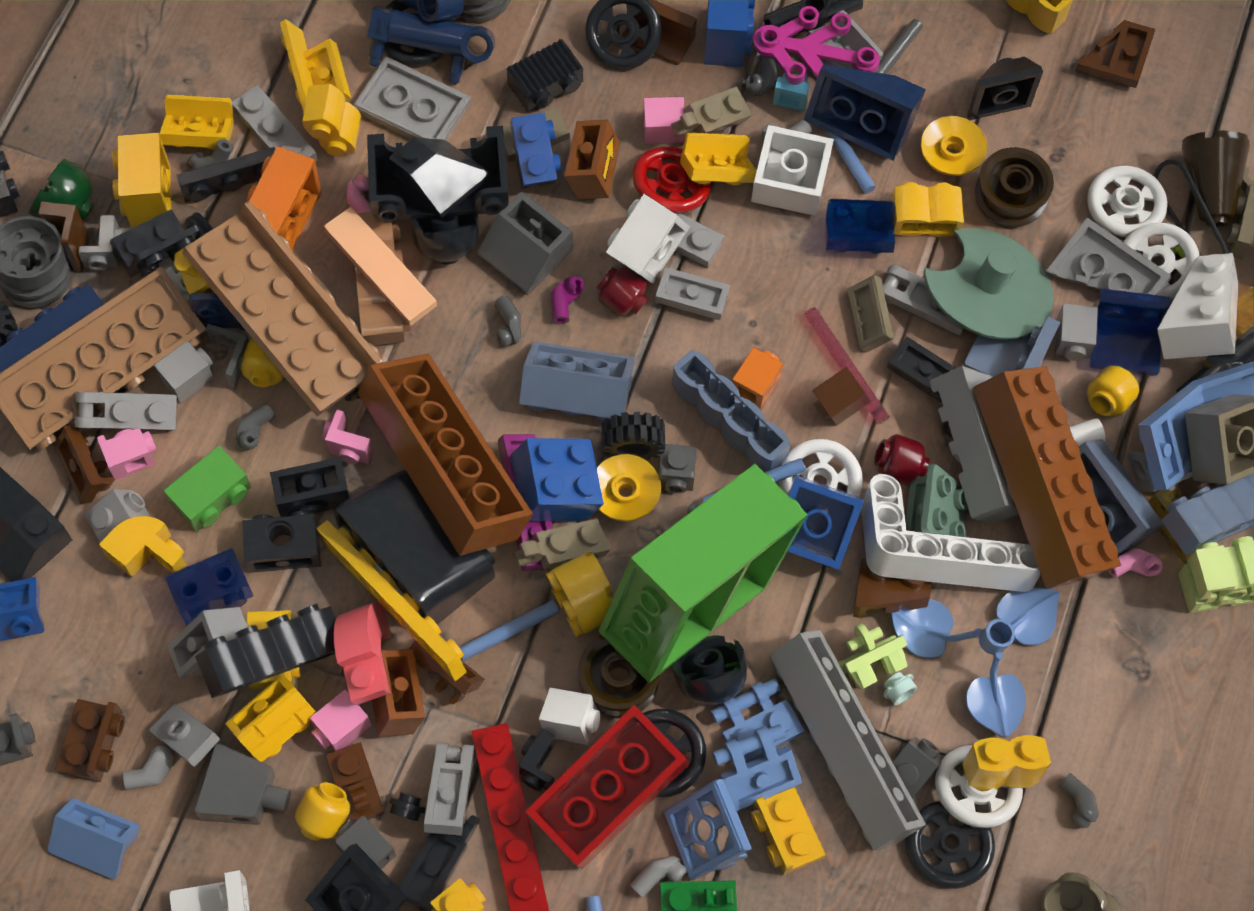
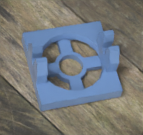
[663,779,752,880]

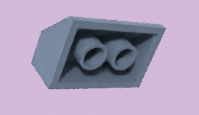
[519,341,635,421]
[1079,439,1164,556]

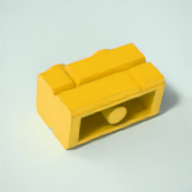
[225,674,316,762]

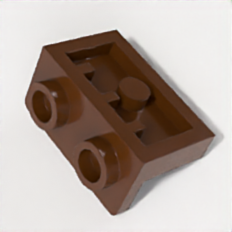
[55,699,125,782]

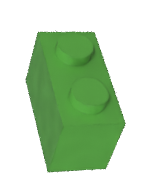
[163,446,251,532]

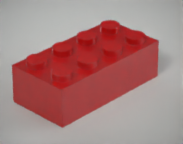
[525,705,689,869]

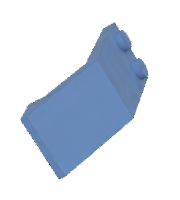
[1138,361,1254,490]

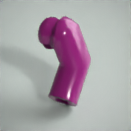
[551,276,585,324]

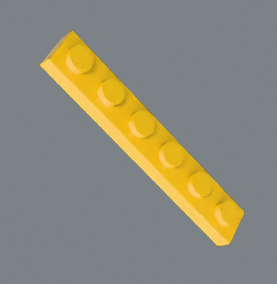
[316,520,466,681]

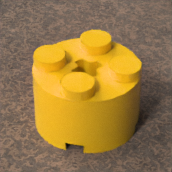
[545,551,613,637]

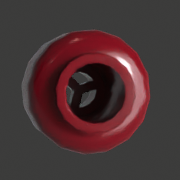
[596,266,648,317]
[874,434,929,485]

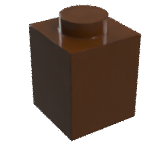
[812,366,871,425]

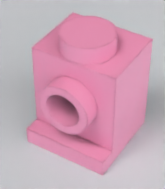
[97,428,157,481]

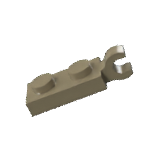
[671,86,753,136]
[1227,167,1254,260]
[513,519,611,571]

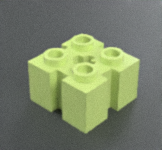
[1178,536,1254,613]

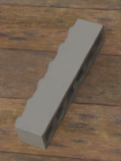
[770,630,926,851]

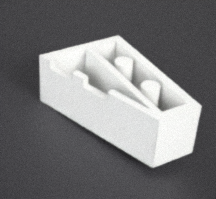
[1157,253,1238,359]

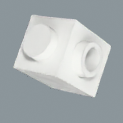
[539,688,600,745]

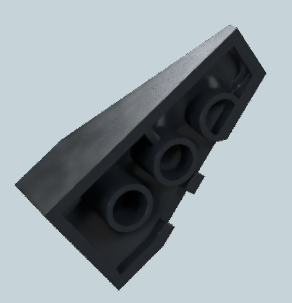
[0,467,73,582]

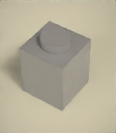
[1055,304,1098,361]
[154,341,214,404]

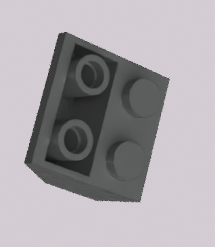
[477,191,573,296]

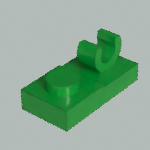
[660,880,737,911]

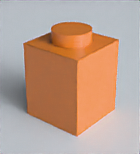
[732,347,784,410]

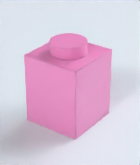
[643,97,685,144]
[310,690,371,751]

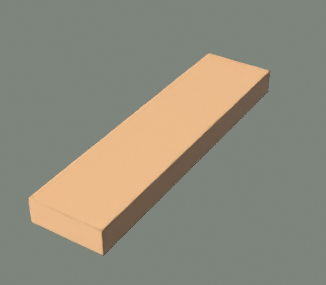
[324,207,437,326]

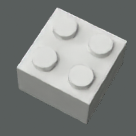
[751,125,834,216]
[606,194,690,283]

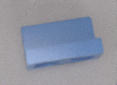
[48,798,140,879]

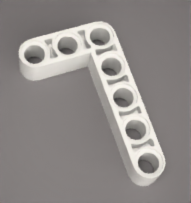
[861,474,1041,592]

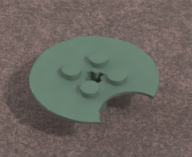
[924,228,1053,340]

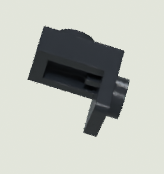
[519,728,556,792]

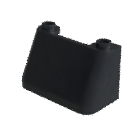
[367,125,509,222]
[333,469,496,625]

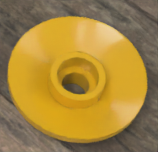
[921,116,987,176]
[597,454,661,522]

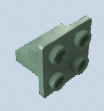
[905,464,968,537]

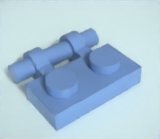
[710,678,805,763]
[712,724,802,811]

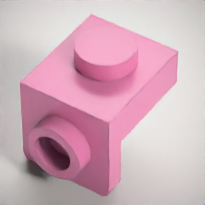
[322,410,373,464]

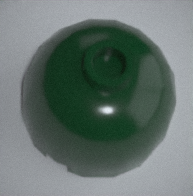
[29,158,94,221]

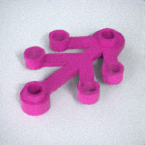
[753,6,880,85]

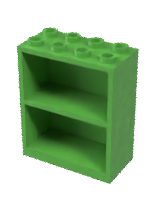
[599,464,808,683]

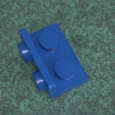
[0,577,44,641]

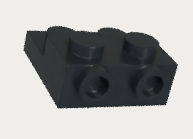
[305,843,408,911]

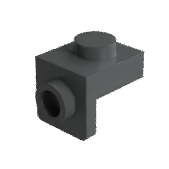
[893,737,943,799]

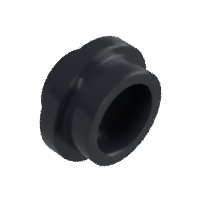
[389,792,426,821]

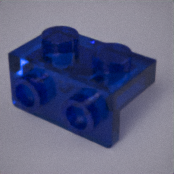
[825,199,895,254]

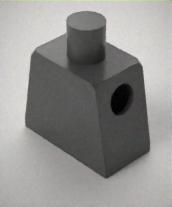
[194,744,291,825]

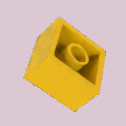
[112,133,172,228]

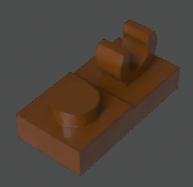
[54,425,114,504]
[409,640,485,704]
[326,742,385,821]

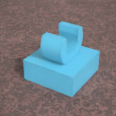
[772,72,810,112]

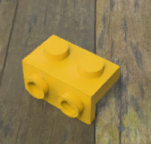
[159,95,234,150]
[680,133,757,186]

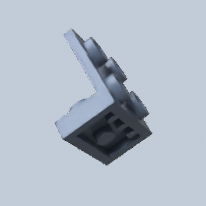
[964,317,1060,377]

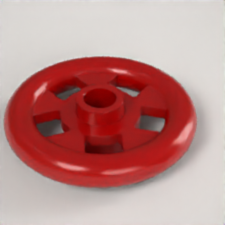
[633,146,711,213]

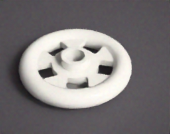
[1087,166,1167,238]
[1124,223,1200,302]
[778,439,863,497]
[935,745,1023,828]

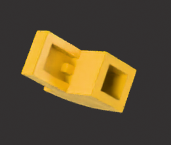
[99,516,188,578]

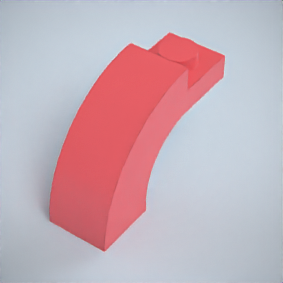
[334,602,391,705]

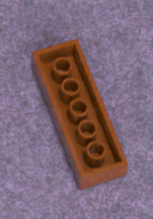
[357,353,533,556]
[972,366,1121,590]

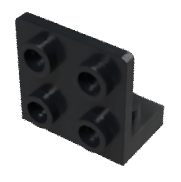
[110,209,200,278]

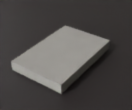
[353,56,471,141]

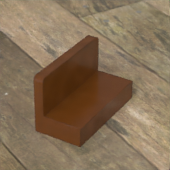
[622,0,697,65]
[39,202,90,272]

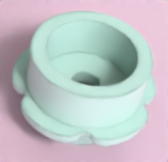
[883,672,918,705]

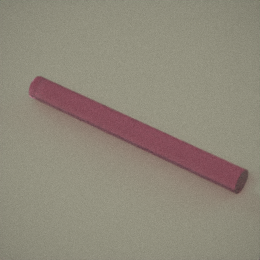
[804,307,890,424]

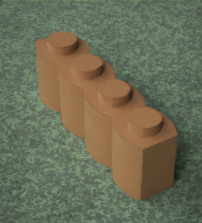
[355,212,411,345]

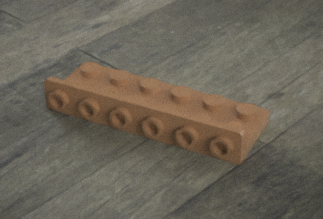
[182,201,383,416]
[0,266,206,452]

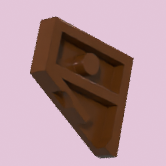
[1075,20,1156,88]
[853,559,931,618]

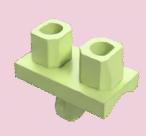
[838,623,907,689]

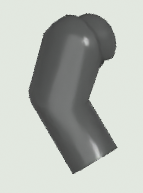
[188,139,233,170]
[236,403,276,450]
[1058,773,1099,828]

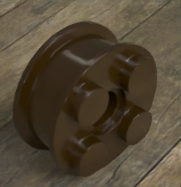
[975,147,1054,227]
[579,635,660,718]

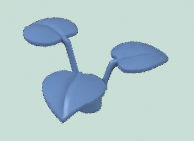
[891,587,1060,737]

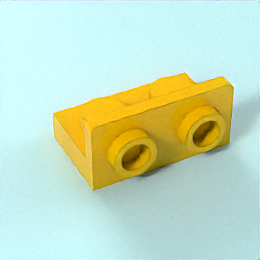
[750,787,826,875]

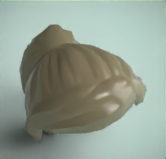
[1040,872,1121,911]

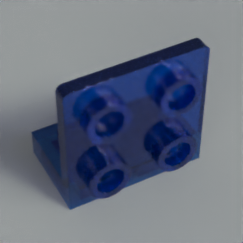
[1090,289,1170,376]

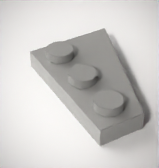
[1046,218,1171,305]

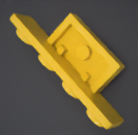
[280,19,351,134]

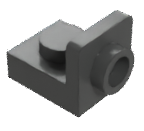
[659,444,697,493]
[0,713,36,766]

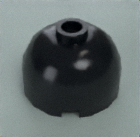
[410,214,479,265]
[672,635,747,706]

